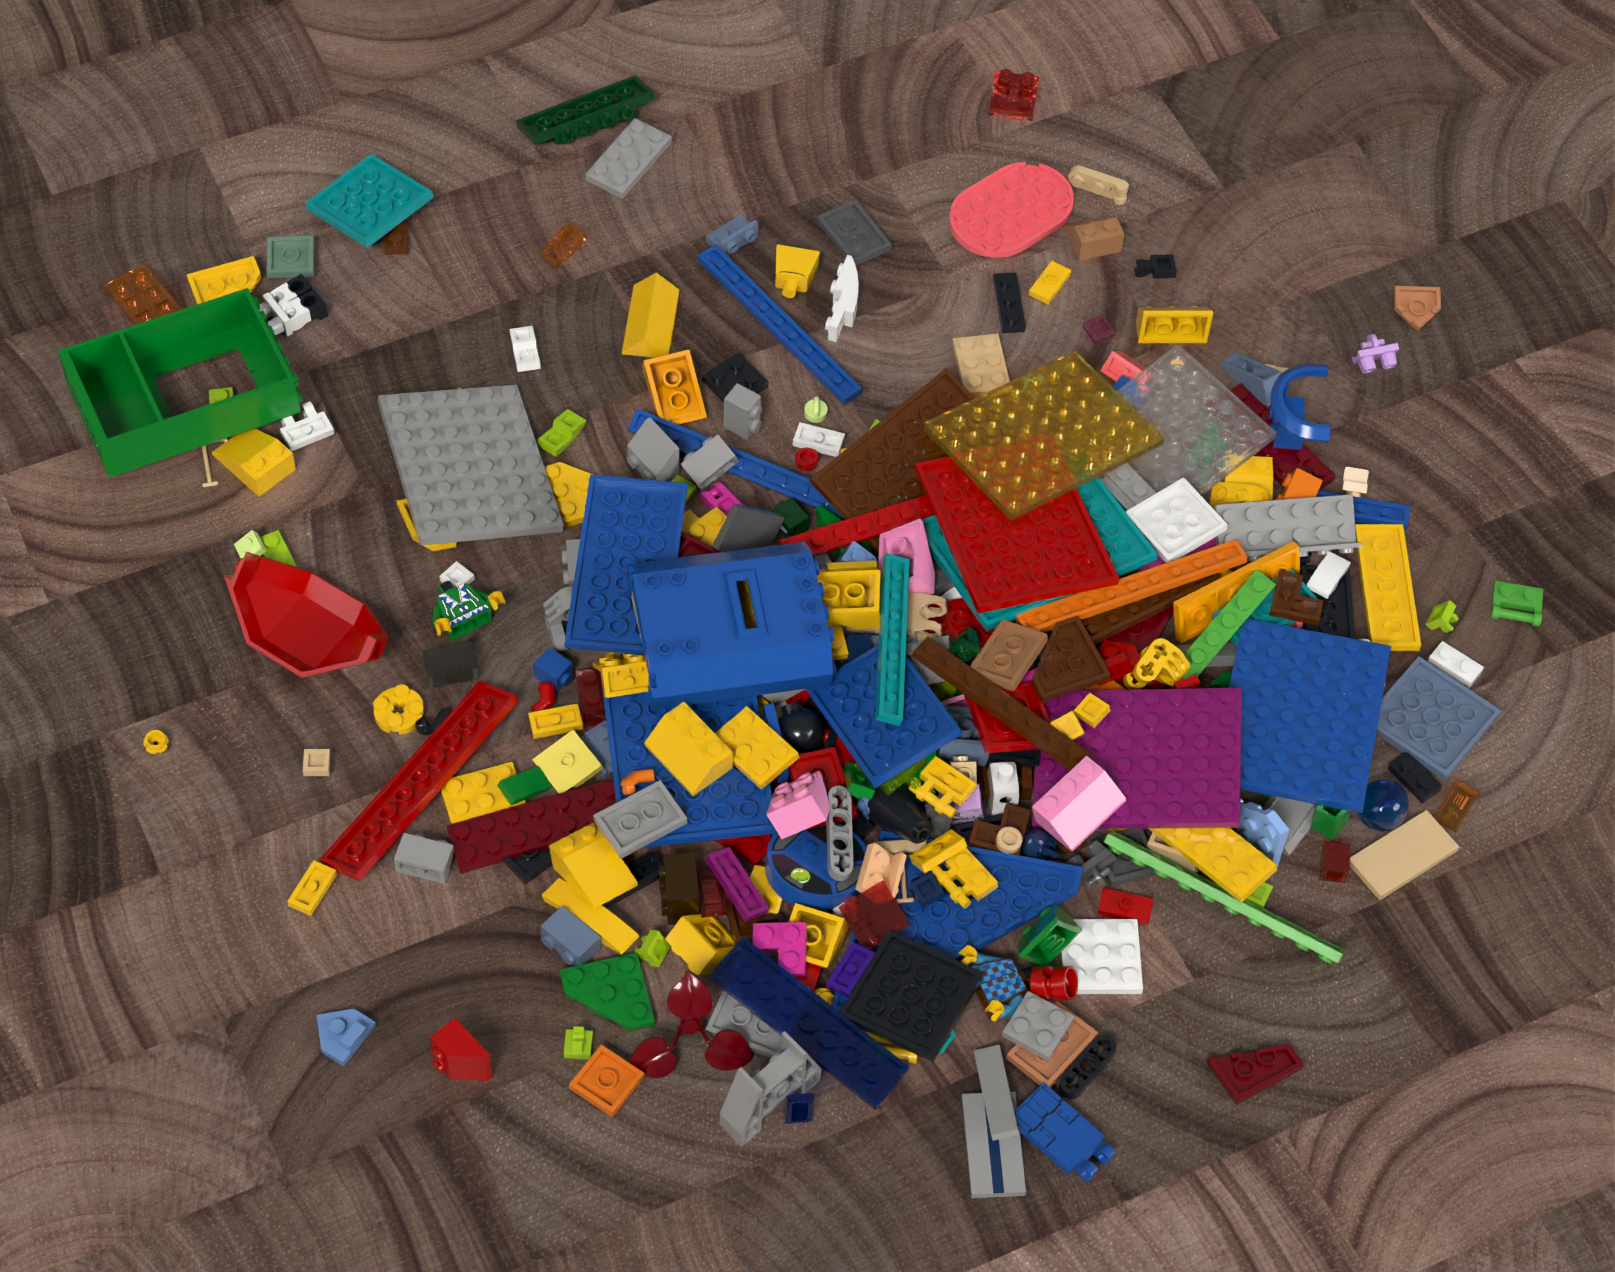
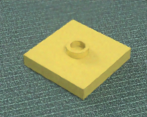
[532,730,603,794]

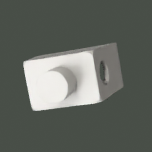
[988,762,1019,817]

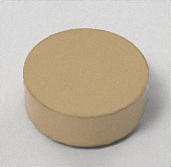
[996,827,1022,854]

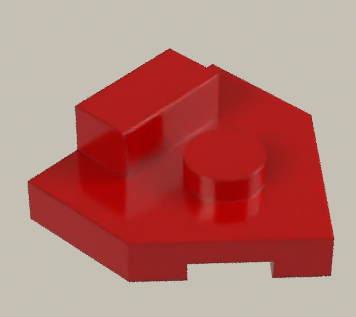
[1097,640,1141,687]

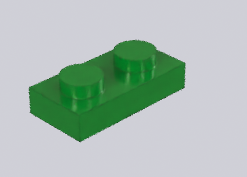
[843,761,875,799]

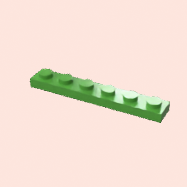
[1172,569,1276,687]

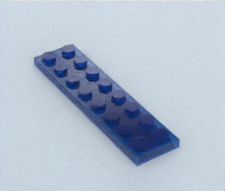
[709,937,910,1110]

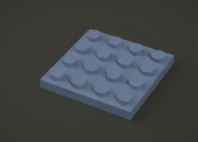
[1376,656,1502,781]

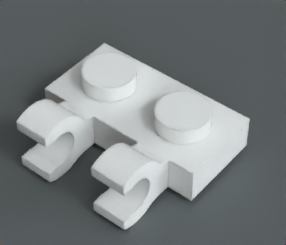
[280,401,334,452]

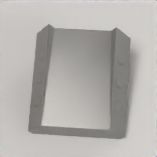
[1262,795,1317,856]

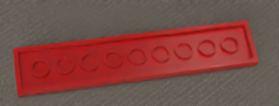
[320,681,519,882]

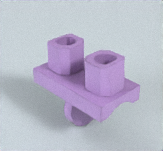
[1352,334,1399,374]

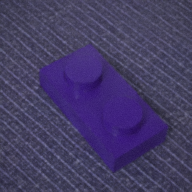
[826,942,875,998]

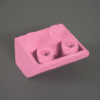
[766,771,830,839]

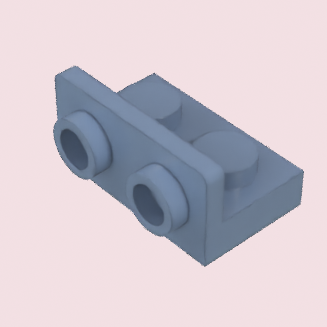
[706,214,759,255]

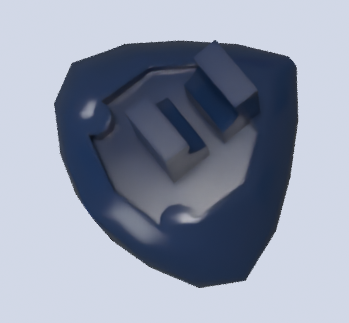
[1022,828,1061,861]

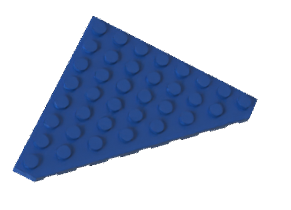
[830,830,1083,1016]

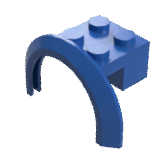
[1268,363,1330,450]

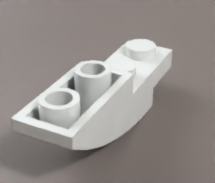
[825,255,859,342]

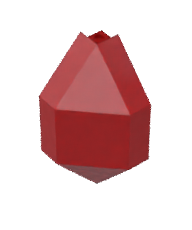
[224,552,389,678]

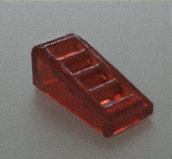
[696,868,727,918]

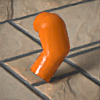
[620,769,654,795]

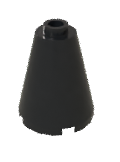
[868,780,932,844]

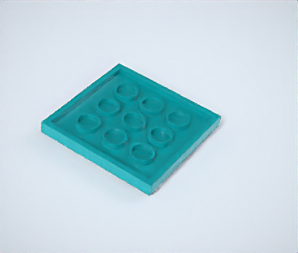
[305,154,434,248]

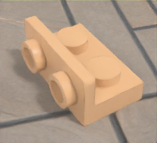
[855,843,907,904]

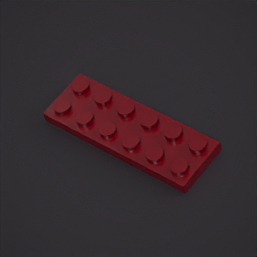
[1205,383,1336,491]

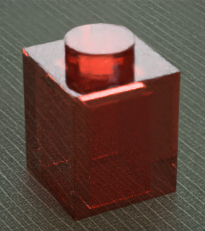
[1319,840,1351,883]

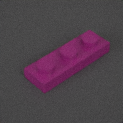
[705,847,769,923]

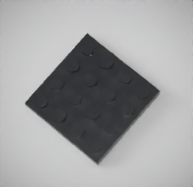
[838,930,984,1062]

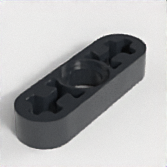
[1059,1035,1116,1099]

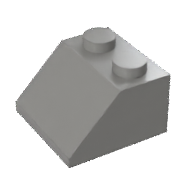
[626,417,679,482]

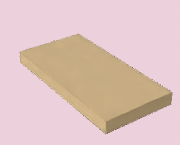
[1347,810,1459,901]

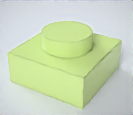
[234,530,267,558]

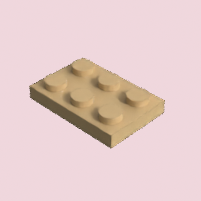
[952,333,1012,398]

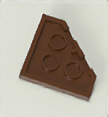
[1031,616,1111,703]

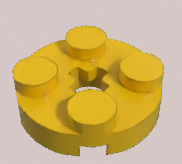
[373,684,424,734]

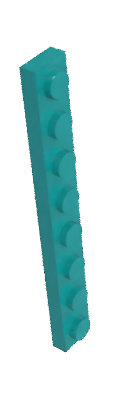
[875,553,909,726]

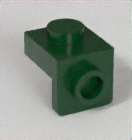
[948,627,981,664]

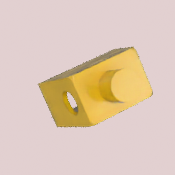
[775,244,820,298]

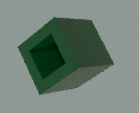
[772,498,809,538]

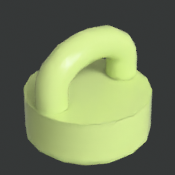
[804,396,828,423]

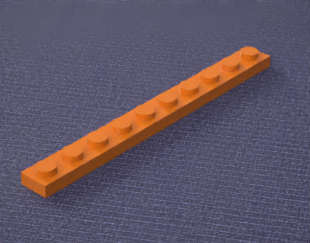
[1015,539,1248,633]

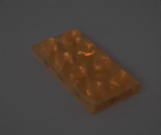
[104,264,182,325]

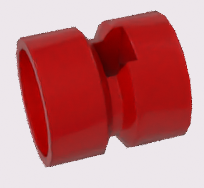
[1030,966,1078,1001]

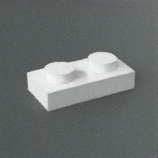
[793,422,845,457]
[1428,641,1484,688]

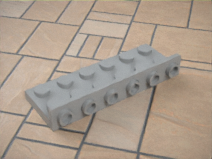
[1213,494,1361,561]

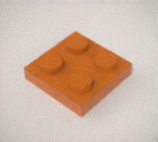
[569,1045,645,1118]

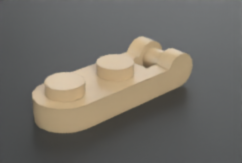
[1068,165,1129,205]

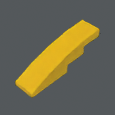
[542,878,639,955]

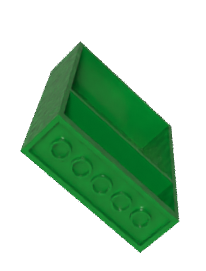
[57,288,303,478]

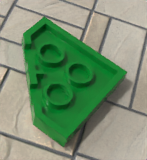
[559,953,655,1032]

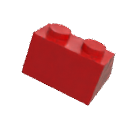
[430,1018,492,1081]

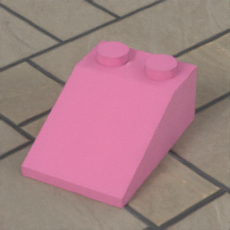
[878,519,935,595]

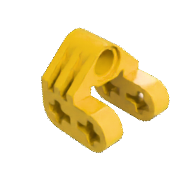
[1123,638,1191,690]

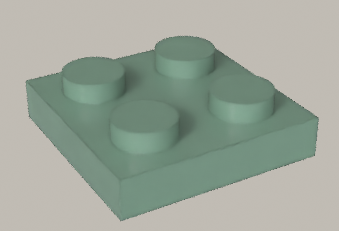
[267,235,314,279]

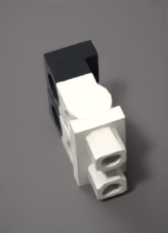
[259,274,328,337]

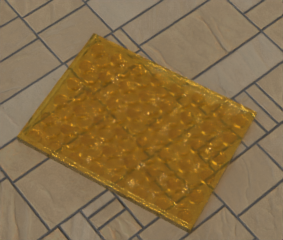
[923,351,1164,520]

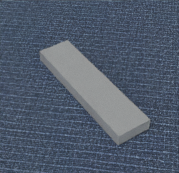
[974,1045,1019,1141]

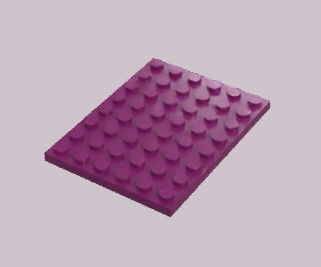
[1032,688,1242,829]

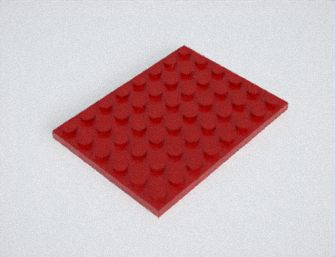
[914,436,1119,614]

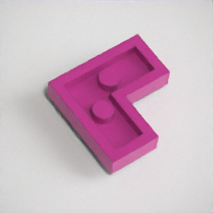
[753,922,807,977]

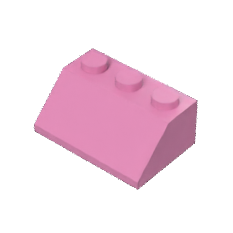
[1032,756,1126,852]

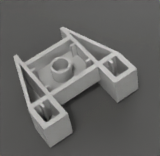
[719,1031,822,1147]

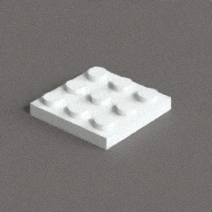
[1126,477,1228,563]
[1061,919,1143,994]

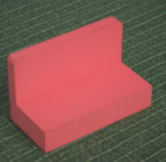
[1101,351,1158,389]

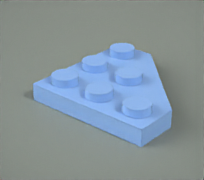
[1236,799,1289,867]

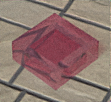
[1083,314,1115,344]

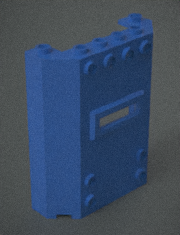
[626,542,836,710]

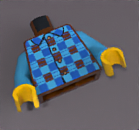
[959,945,1033,1021]

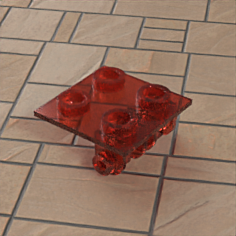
[838,880,910,950]

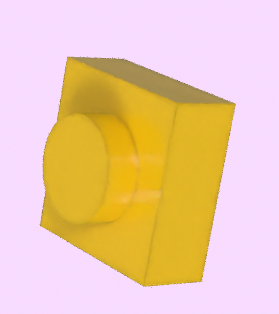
[1074,693,1110,728]
[1050,711,1086,741]

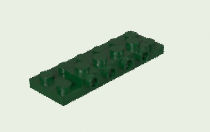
[516,75,655,145]

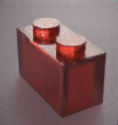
[575,667,606,727]

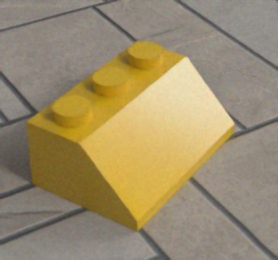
[1136,306,1213,343]
[644,702,733,796]

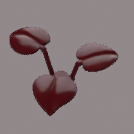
[630,971,753,1078]

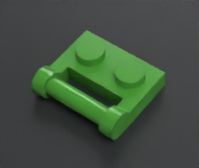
[1490,580,1543,627]

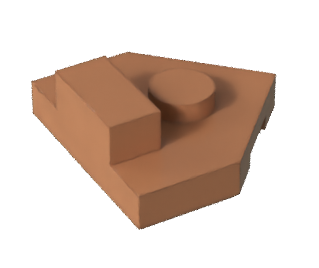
[1393,286,1441,332]

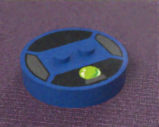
[765,823,867,911]

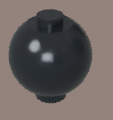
[778,701,825,754]

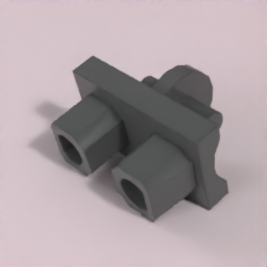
[1067,841,1118,887]

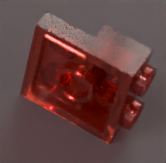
[989,69,1039,121]

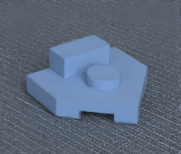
[316,1009,376,1066]

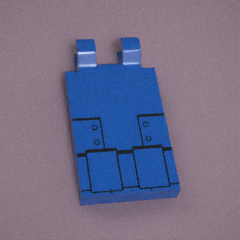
[1014,1083,1115,1183]

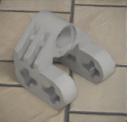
[543,587,573,653]

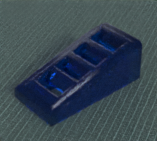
[783,1093,814,1124]

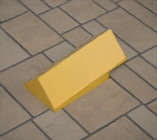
[622,273,679,358]

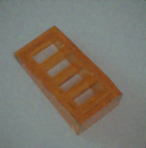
[539,221,588,268]

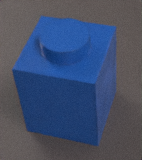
[533,647,573,692]

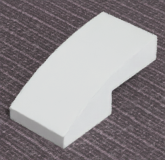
[509,326,541,372]
[1307,551,1351,599]

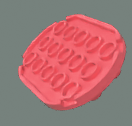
[949,162,1074,258]

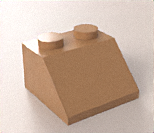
[1064,215,1125,261]

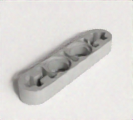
[826,785,853,881]

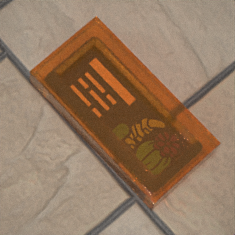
[1434,780,1479,833]

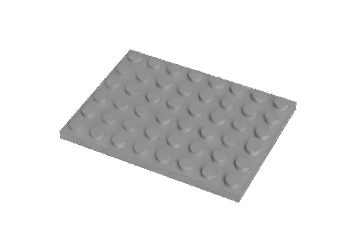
[377,385,564,545]

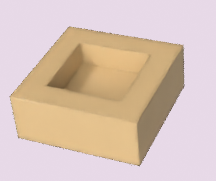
[303,749,331,776]

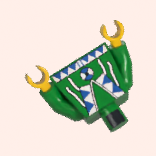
[432,581,506,641]

